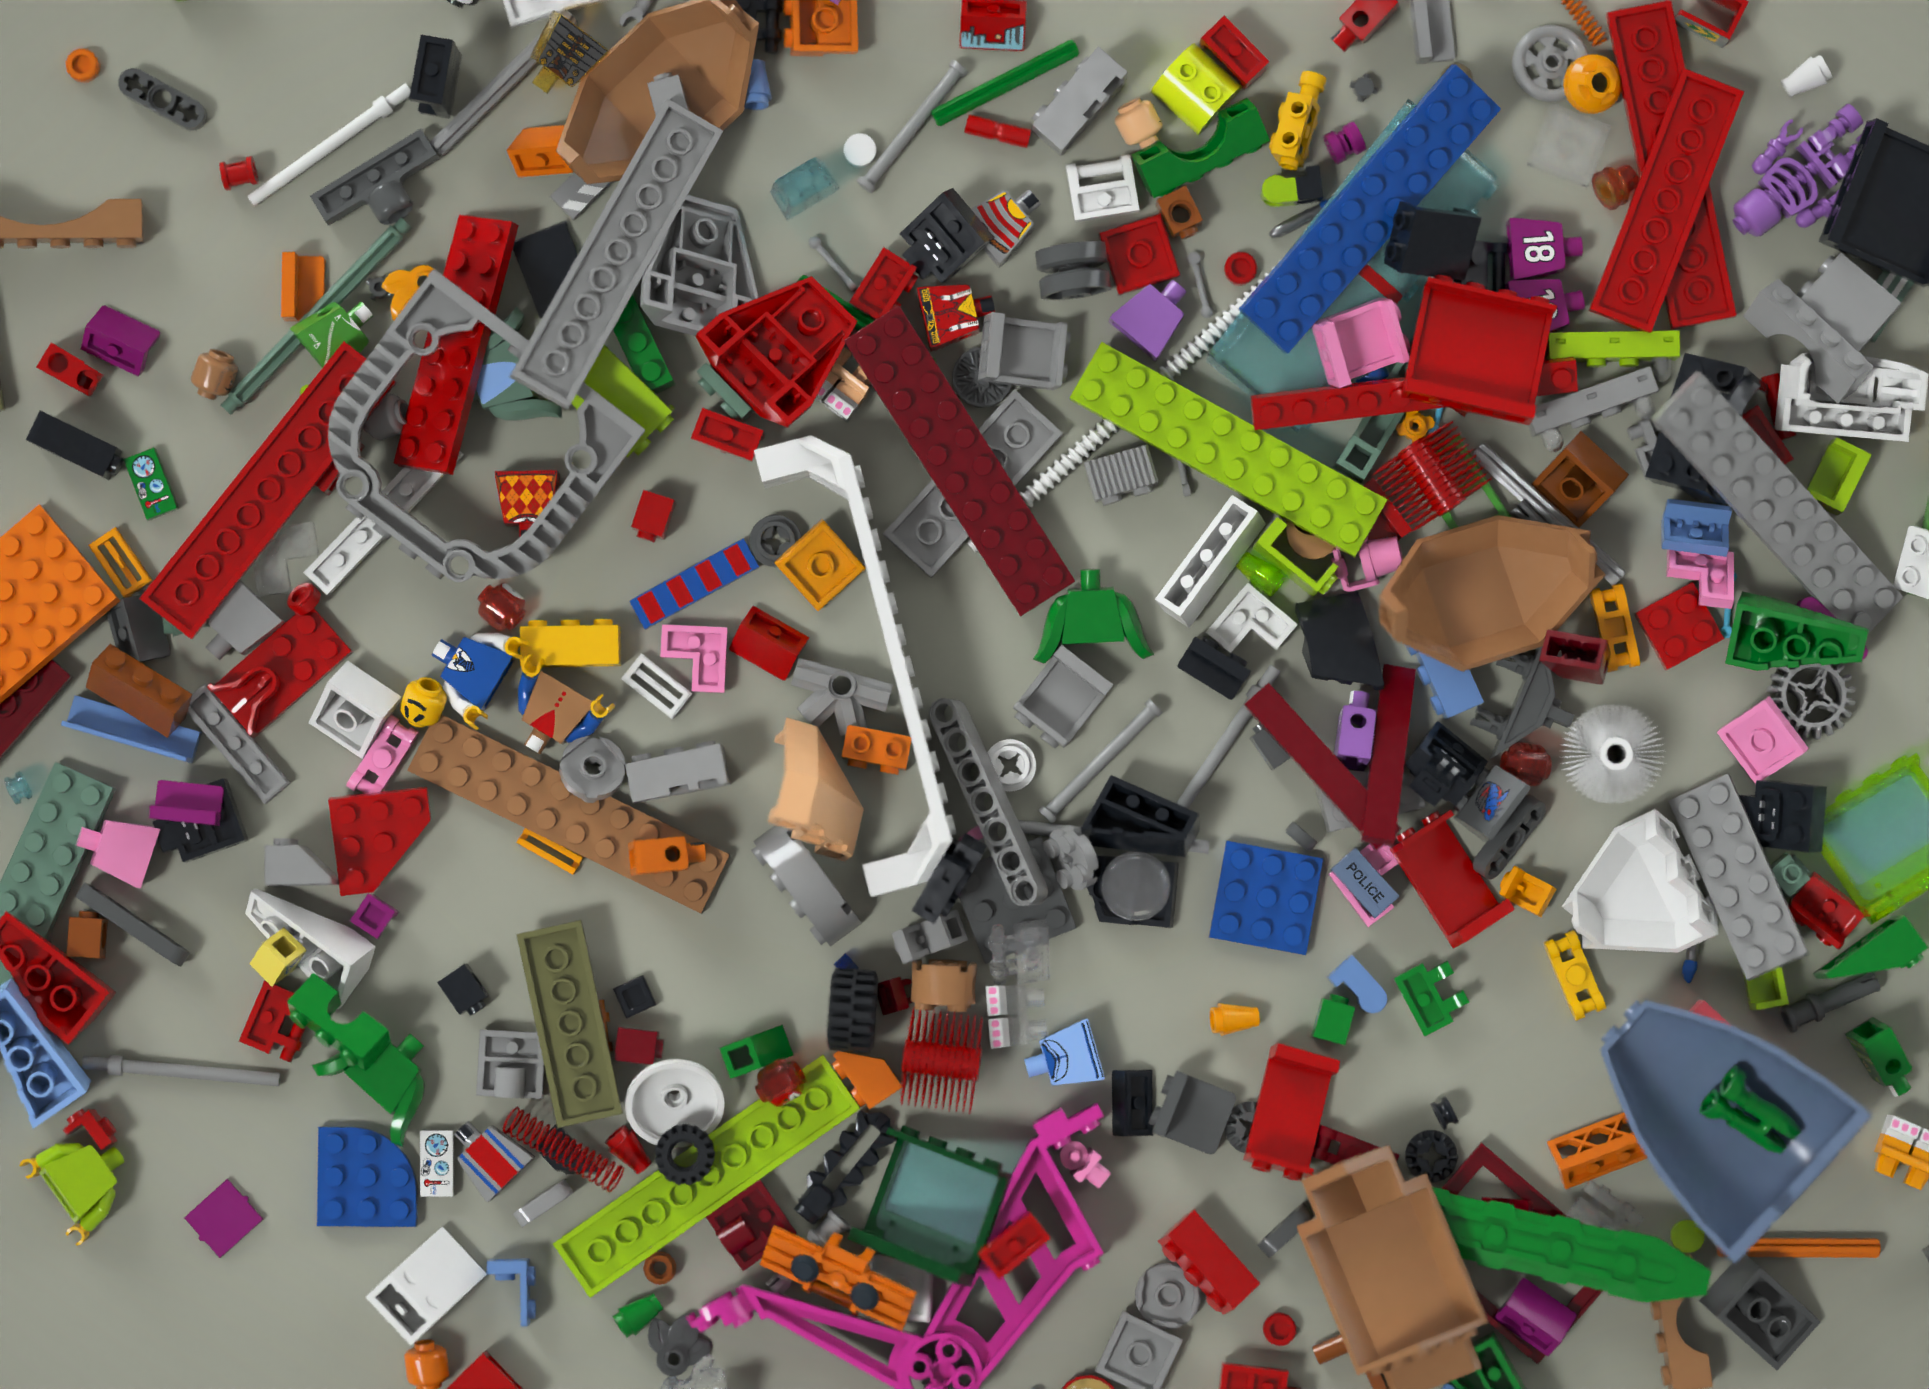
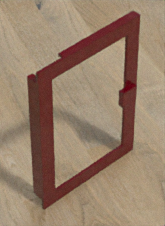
[1441,1142,1603,1364]

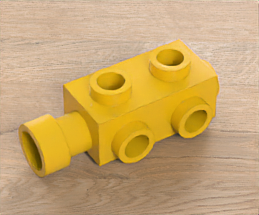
[1269,71,1327,171]

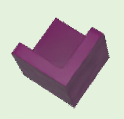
[350,893,399,939]

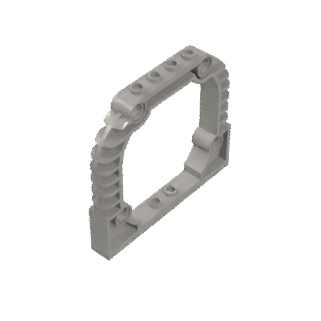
[328,269,646,582]

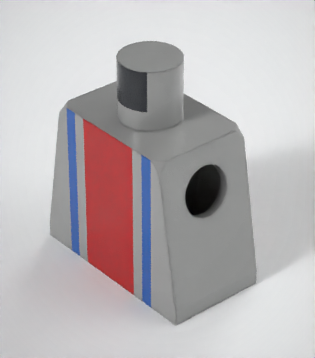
[454,1121,535,1202]

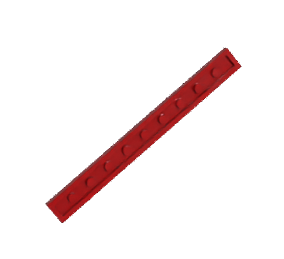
[1250,357,1578,430]

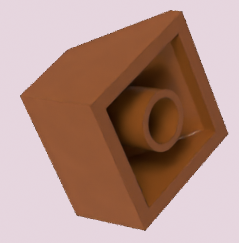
[1531,431,1629,528]

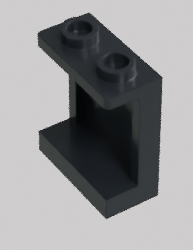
[409,35,462,119]
[1384,201,1482,281]

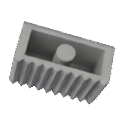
[1084,444,1158,506]

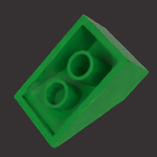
[1813,915,1929,979]

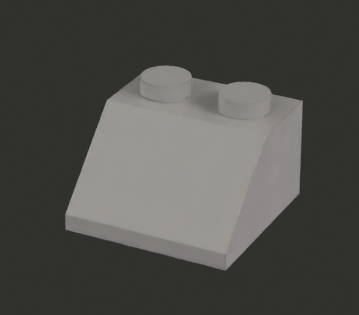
[265,838,339,886]

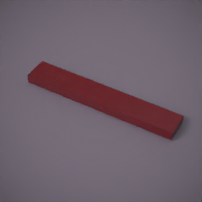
[1360,664,1416,846]
[1244,683,1402,852]

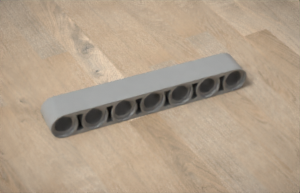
[929,698,1048,906]

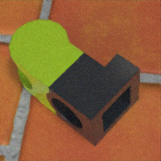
[1260,165,1323,207]

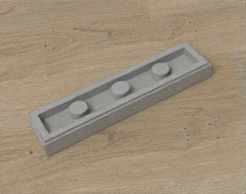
[187,683,291,804]

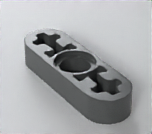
[118,68,207,131]
[1473,795,1546,880]

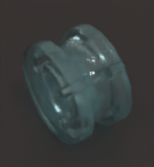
[4,771,32,805]

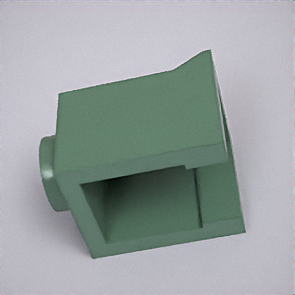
[1770,852,1810,898]

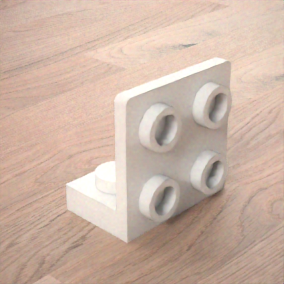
[1893,526,1929,599]

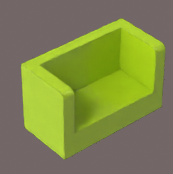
[1807,437,1872,516]
[1742,967,1789,1010]

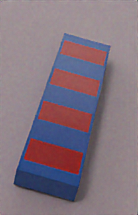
[629,538,760,630]

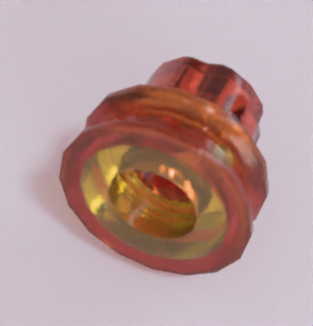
[1592,164,1639,210]

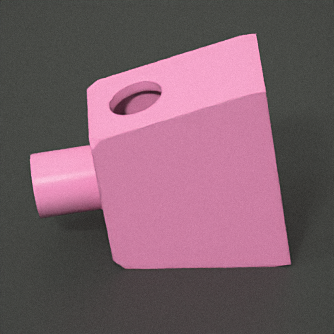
[76,820,160,889]

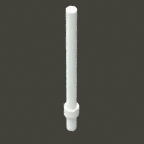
[247,83,411,206]

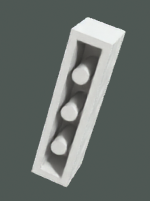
[1155,495,1266,628]

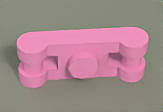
[346,715,420,794]

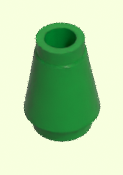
[612,1293,663,1338]

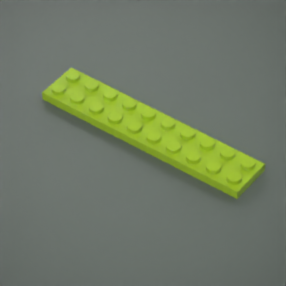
[1069,342,1388,558]
[553,1054,861,1298]

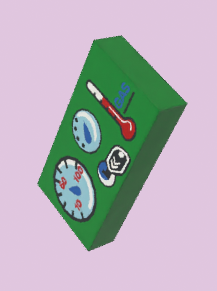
[123,447,179,521]

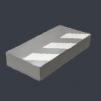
[550,173,612,220]

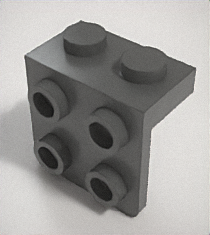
[1149,1071,1236,1154]

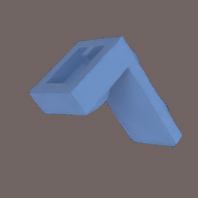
[487,1258,536,1327]

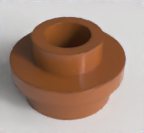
[643,1251,677,1285]

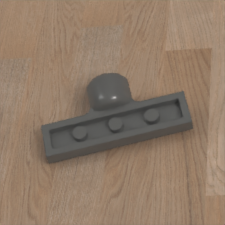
[310,129,439,226]

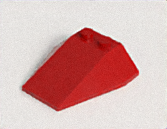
[695,276,858,428]

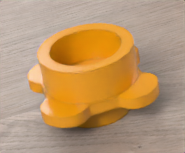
[1396,411,1435,443]

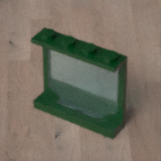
[848,1125,1013,1287]

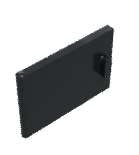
[513,221,578,319]

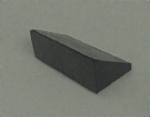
[1112,1070,1153,1137]

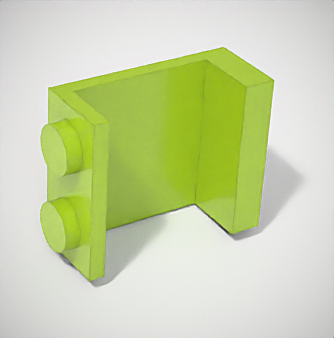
[1253,517,1338,597]

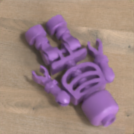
[1733,104,1863,237]

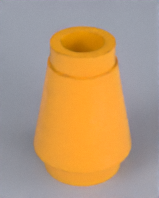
[1209,1003,1260,1036]

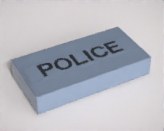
[1330,847,1400,918]

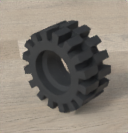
[655,1124,715,1185]

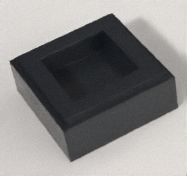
[613,975,657,1019]

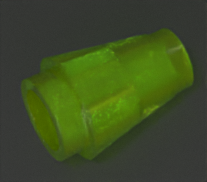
[1236,552,1286,597]

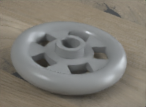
[1512,25,1589,102]

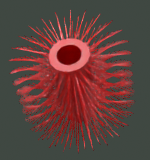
[1372,421,1492,532]
[900,1007,983,1114]

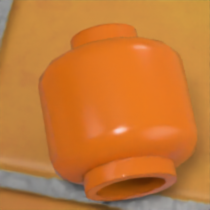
[404,1339,449,1389]

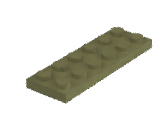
[516,920,623,1128]

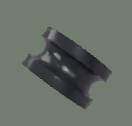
[1431,1097,1459,1130]

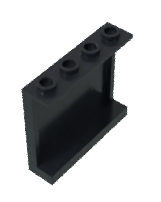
[1818,118,1929,287]

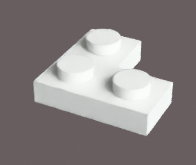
[1205,583,1298,654]

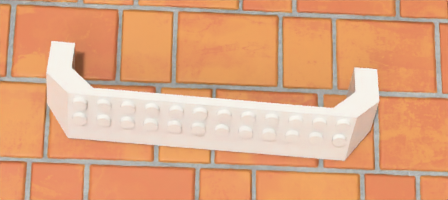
[754,435,957,898]

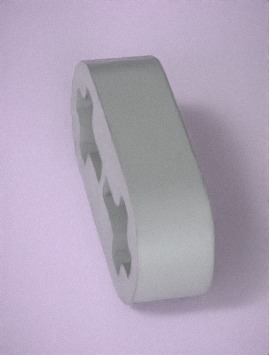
[513,1179,574,1227]

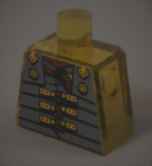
[530,11,609,94]

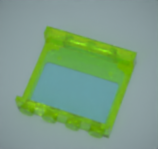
[1820,753,1929,925]

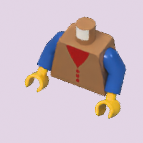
[518,653,615,754]

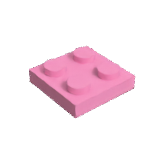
[1717,696,1809,784]

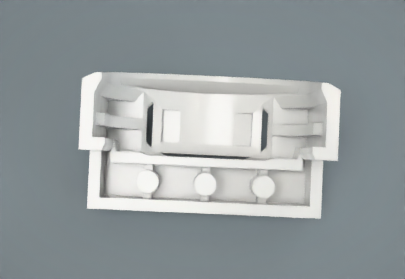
[1774,352,1929,442]

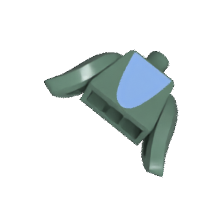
[473,306,562,421]

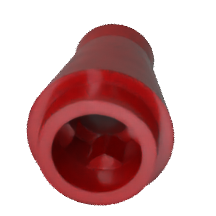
[605,1125,652,1175]

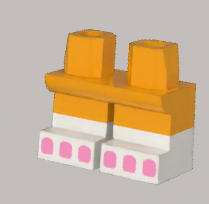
[1874,1115,1929,1190]

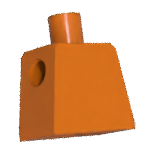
[628,836,706,876]

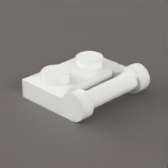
[1066,154,1140,222]

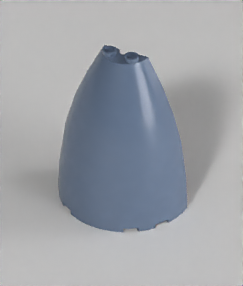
[1600,1000,1872,1263]

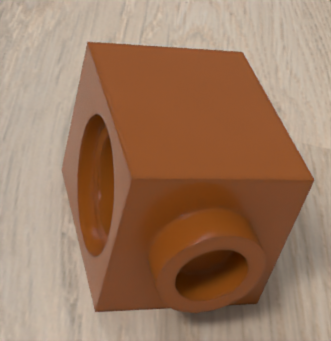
[1155,186,1203,240]
[66,911,108,958]

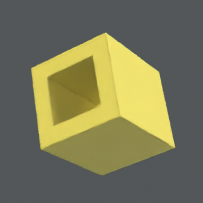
[250,927,307,987]

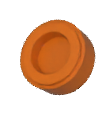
[66,49,100,83]

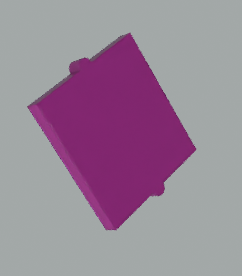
[184,1179,263,1258]

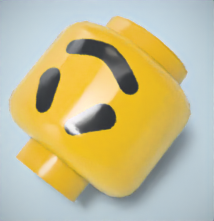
[400,677,447,728]

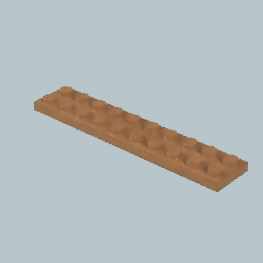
[407,715,730,914]

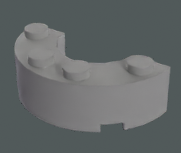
[751,825,862,947]

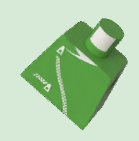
[290,301,373,368]

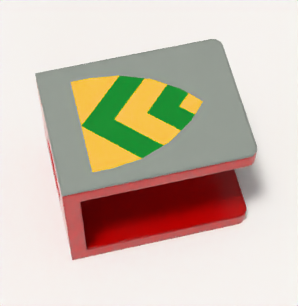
[1675,0,1749,48]

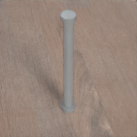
[856,60,968,194]
[1039,699,1163,823]

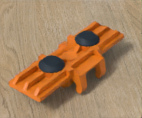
[760,1225,917,1331]

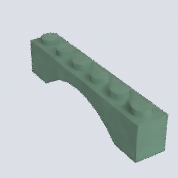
[1333,335,1414,483]

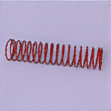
[503,1106,624,1193]

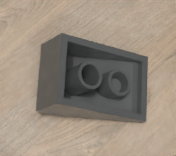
[1699,1254,1821,1371]

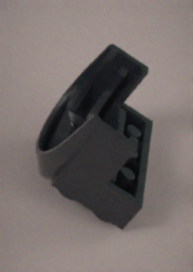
[1645,353,1769,506]

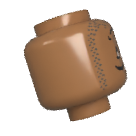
[191,349,238,400]

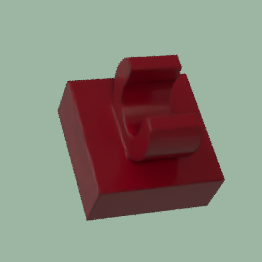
[877,976,914,1015]

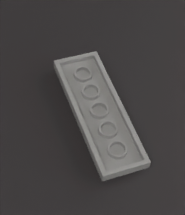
[883,390,1063,578]
[1668,774,1809,981]

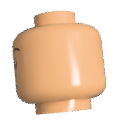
[1115,97,1163,148]

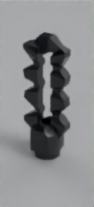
[794,1110,896,1225]

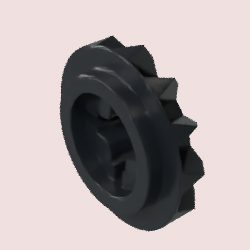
[1405,1130,1458,1183]

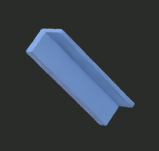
[61,695,202,764]

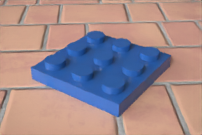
[1209,841,1323,955]

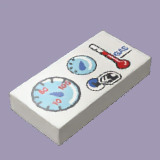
[420,1130,454,1197]

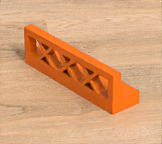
[1547,1112,1648,1190]

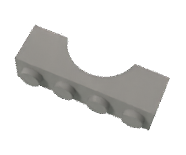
[1743,279,1874,404]

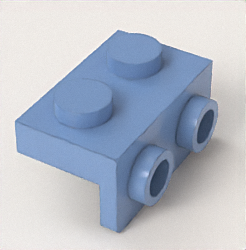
[1661,499,1732,557]

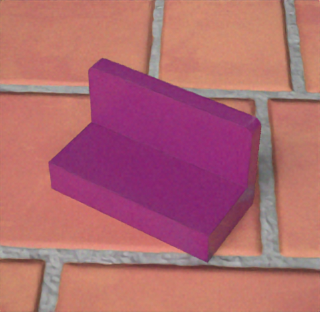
[80,305,160,377]
[149,780,224,826]
[1494,1278,1576,1356]

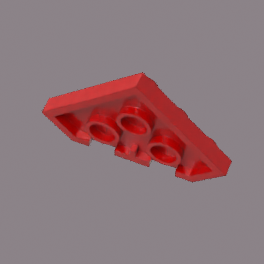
[328,787,431,896]

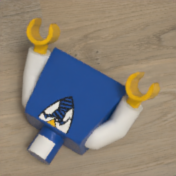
[432,632,529,730]

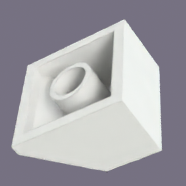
[308,661,401,759]

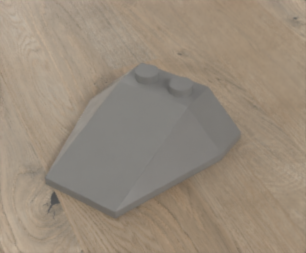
[640,195,759,336]

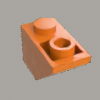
[832,1051,902,1109]

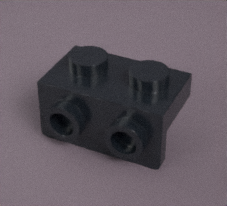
[1177,635,1251,700]

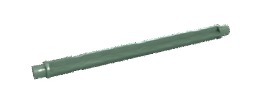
[221,218,412,415]

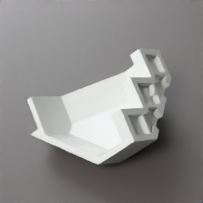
[1562,809,1719,953]

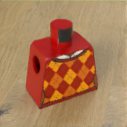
[495,470,560,538]

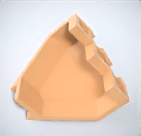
[768,717,864,862]

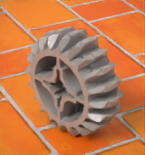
[1767,664,1856,740]

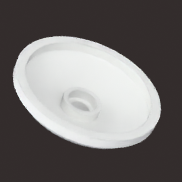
[625,1059,724,1148]

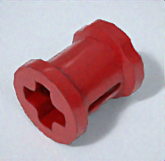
[219,156,259,191]

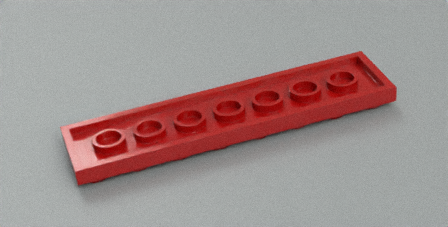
[1588,68,1744,333]
[393,215,519,475]

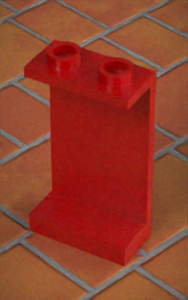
[1389,810,1515,948]
[1243,1043,1341,1181]

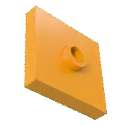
[774,519,866,611]

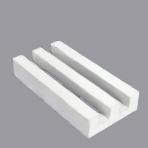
[621,653,693,719]

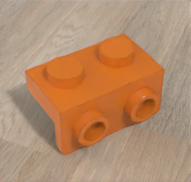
[841,725,912,775]

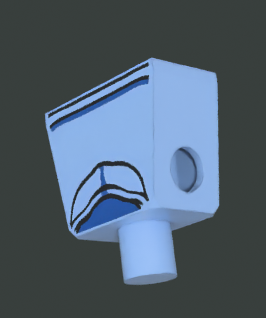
[1024,1018,1105,1085]

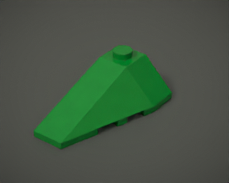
[1725,591,1869,671]

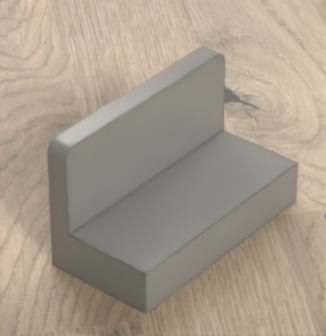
[1410,0,1455,64]

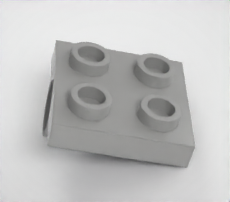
[476,1029,545,1099]

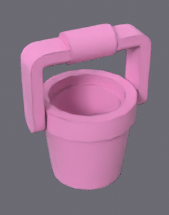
[1331,536,1403,592]

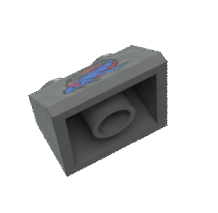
[1453,765,1531,842]

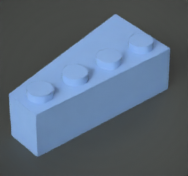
[0,978,91,1129]

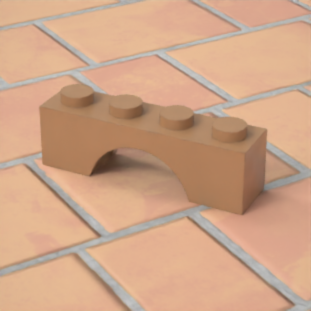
[1650,1253,1713,1389]

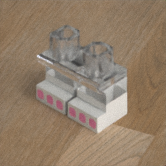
[985,985,1047,1049]

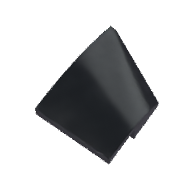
[1295,591,1384,690]
[1087,855,1179,928]

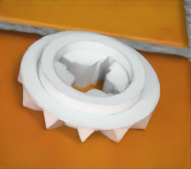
[987,739,1036,792]

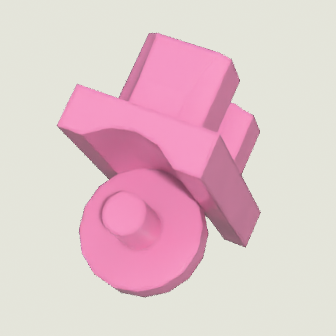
[1059,1141,1111,1188]

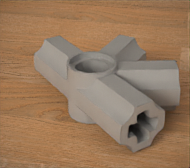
[791,658,893,736]

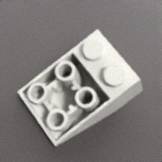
[366,1226,487,1345]

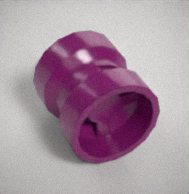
[1323,121,1367,165]

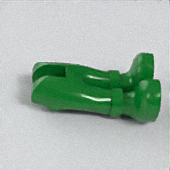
[1699,1066,1802,1154]

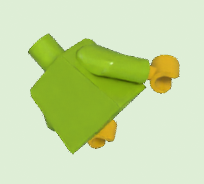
[20,1143,125,1245]

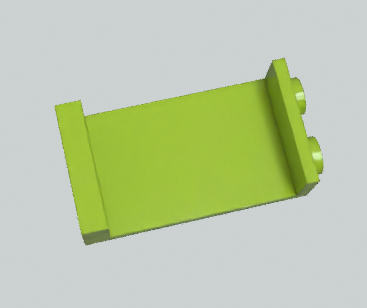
[571,344,675,458]

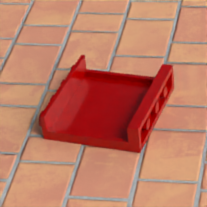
[1401,275,1557,425]

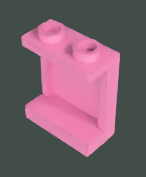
[1312,297,1410,388]

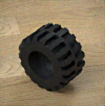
[827,968,878,1053]

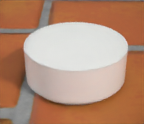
[844,133,876,168]

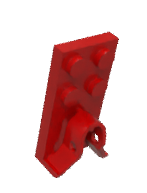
[207,608,353,738]

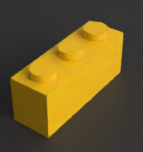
[520,619,621,667]

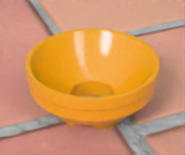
[1563,54,1622,114]

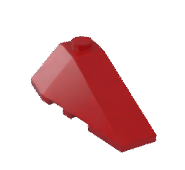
[0,911,116,1045]

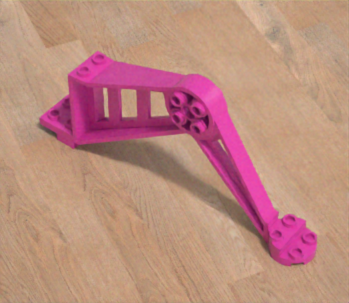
[686,1102,1104,1389]

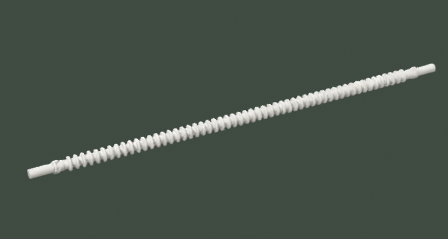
[967,260,1281,553]

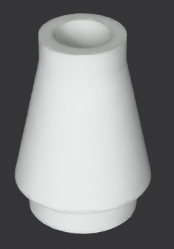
[1781,55,1832,97]

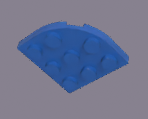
[317,1127,418,1227]

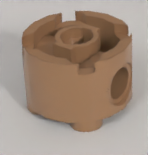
[911,959,977,1012]

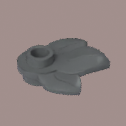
[648,1313,712,1377]

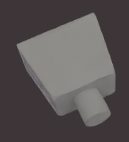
[206,581,285,660]

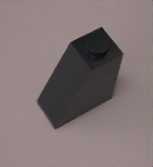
[26,410,123,480]

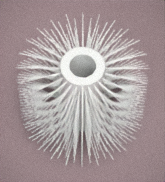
[1559,704,1666,804]

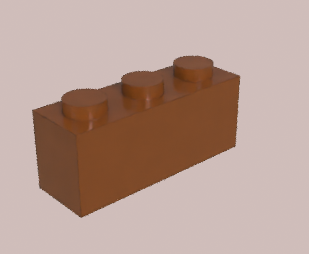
[86,644,193,738]

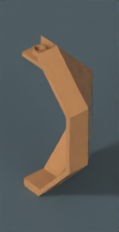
[556,0,759,184]
[1379,515,1606,672]

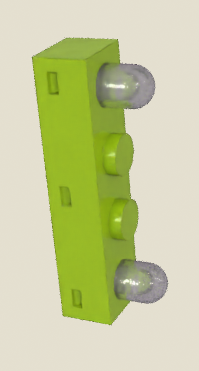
[1545,330,1680,382]

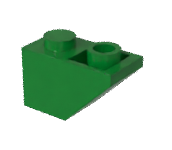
[719,1025,794,1079]

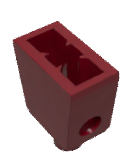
[1539,629,1611,685]

